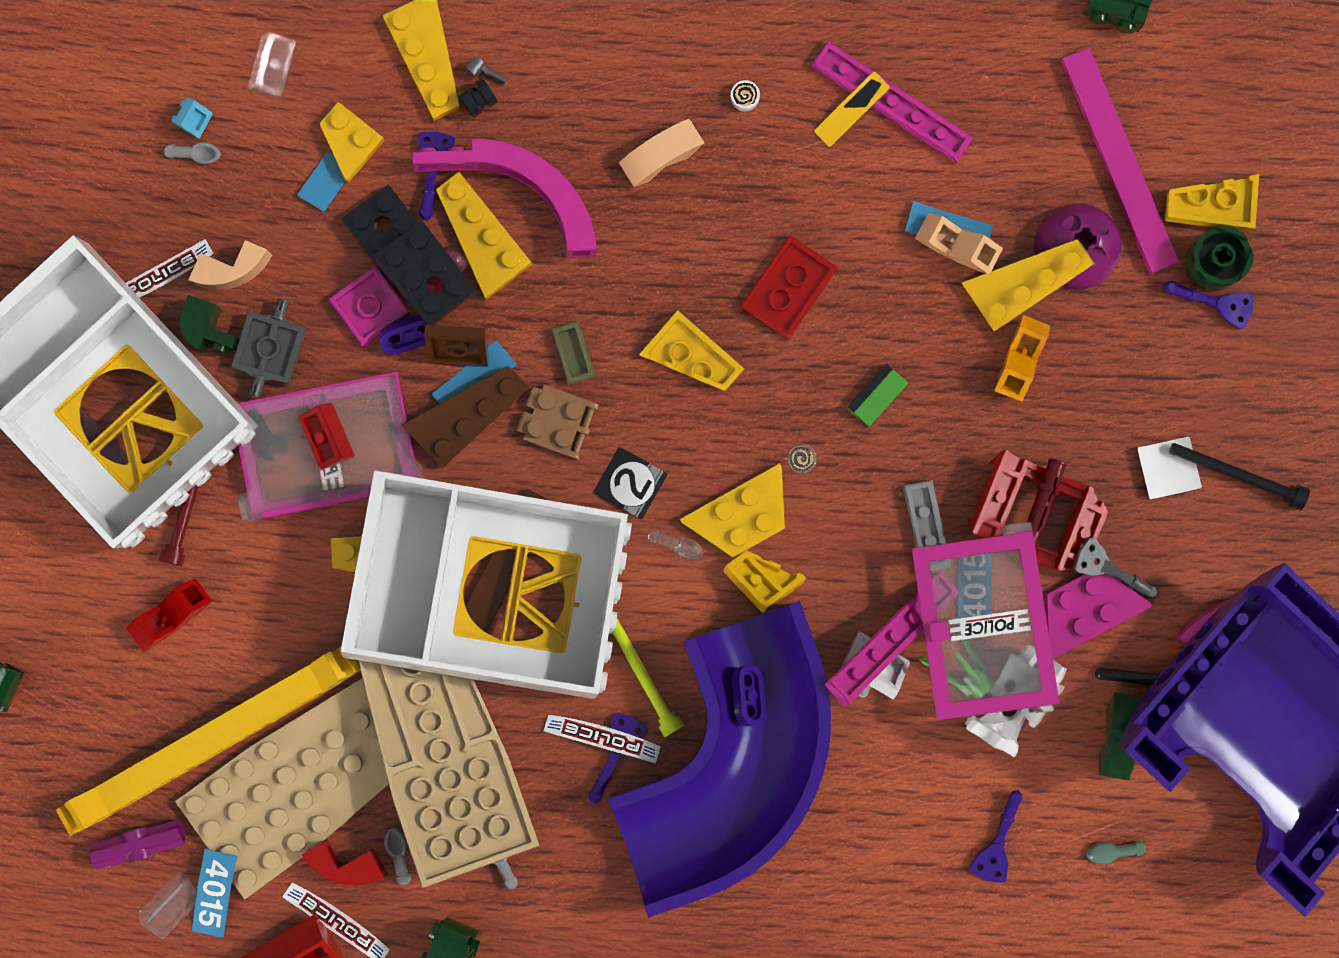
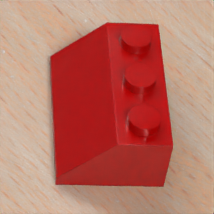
[241,914,344,958]

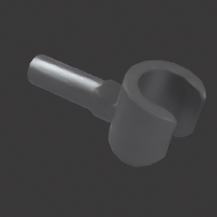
[465,57,507,84]

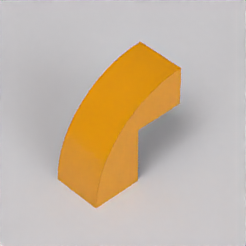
[994,315,1051,402]

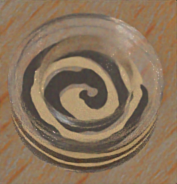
[787,444,817,474]

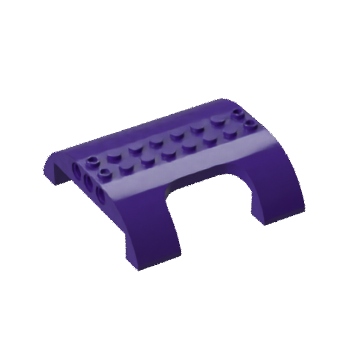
[1122,563,1339,917]

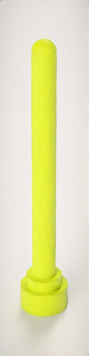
[612,610,685,738]

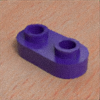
[379,314,437,354]
[732,665,766,727]

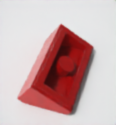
[298,403,354,470]

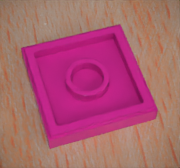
[328,265,411,348]

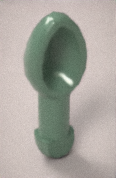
[1086,841,1146,864]

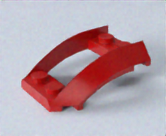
[967,450,1109,571]

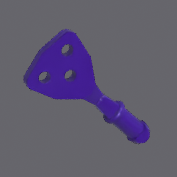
[418,131,455,221]
[1164,281,1254,329]
[588,713,648,804]
[970,790,1023,883]

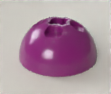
[1034,203,1122,290]

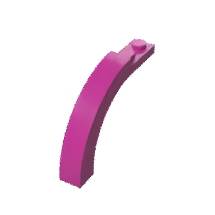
[413,139,597,258]

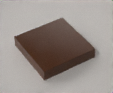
[424,325,489,367]

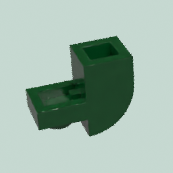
[180,295,239,354]

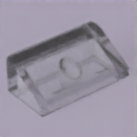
[248,32,296,97]
[138,871,198,940]

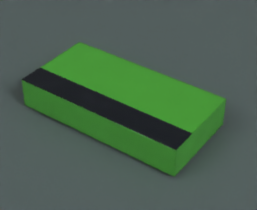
[847,363,908,428]

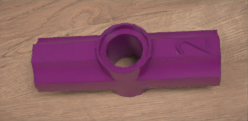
[89,819,186,870]

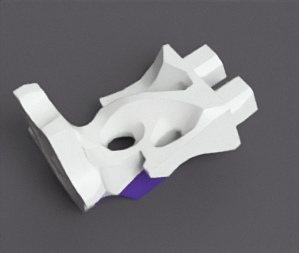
[965,644,1067,757]

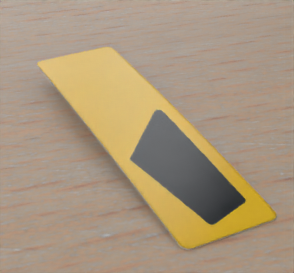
[814,72,890,147]

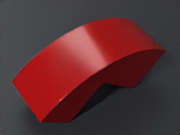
[126,578,212,652]
[302,840,388,886]

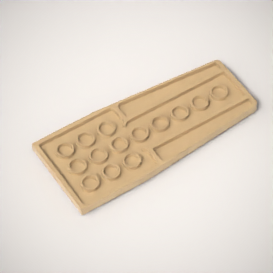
[358,660,540,888]
[175,678,389,900]

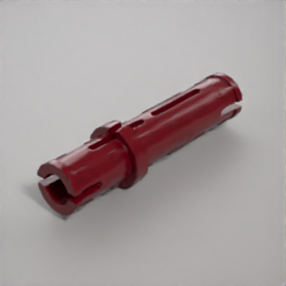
[1023,458,1067,549]

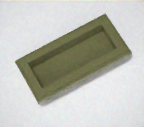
[551,320,596,385]

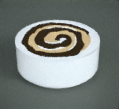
[731,80,760,112]

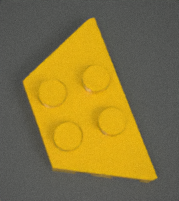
[680,463,785,558]

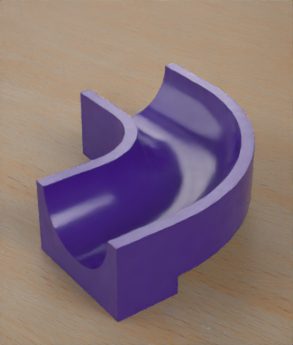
[608,601,831,918]

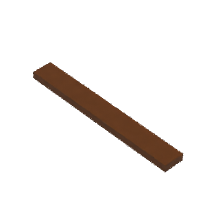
[465,489,550,632]

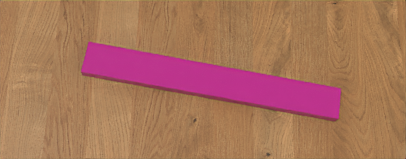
[1061,48,1179,274]

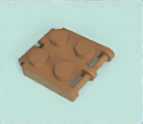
[516,384,599,460]

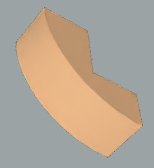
[619,119,704,187]
[915,213,1003,274]
[188,240,272,290]

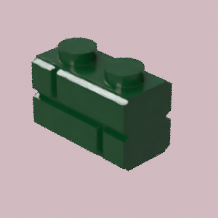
[1083,0,1152,34]

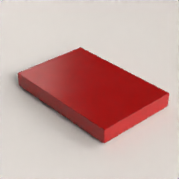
[740,235,838,341]

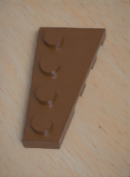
[401,365,529,468]

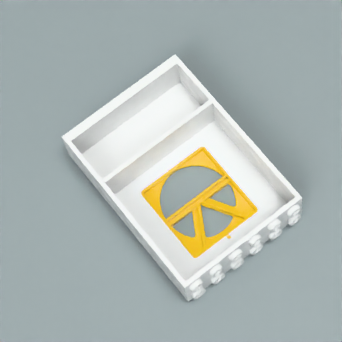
[0,235,258,549]
[341,470,632,699]

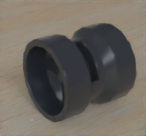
[457,78,498,118]

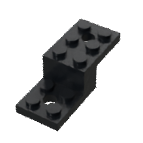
[341,184,477,325]

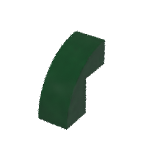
[1099,692,1143,781]

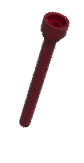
[158,485,198,567]

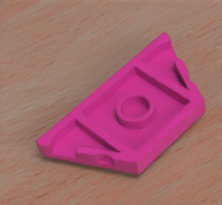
[1045,574,1152,659]

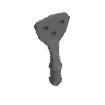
[1073,538,1157,598]

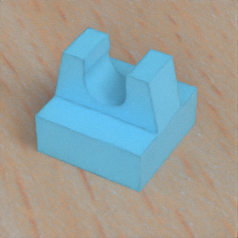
[171,97,213,139]

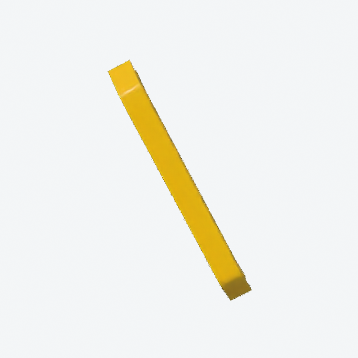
[56,646,360,836]

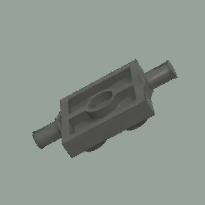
[231,298,307,398]

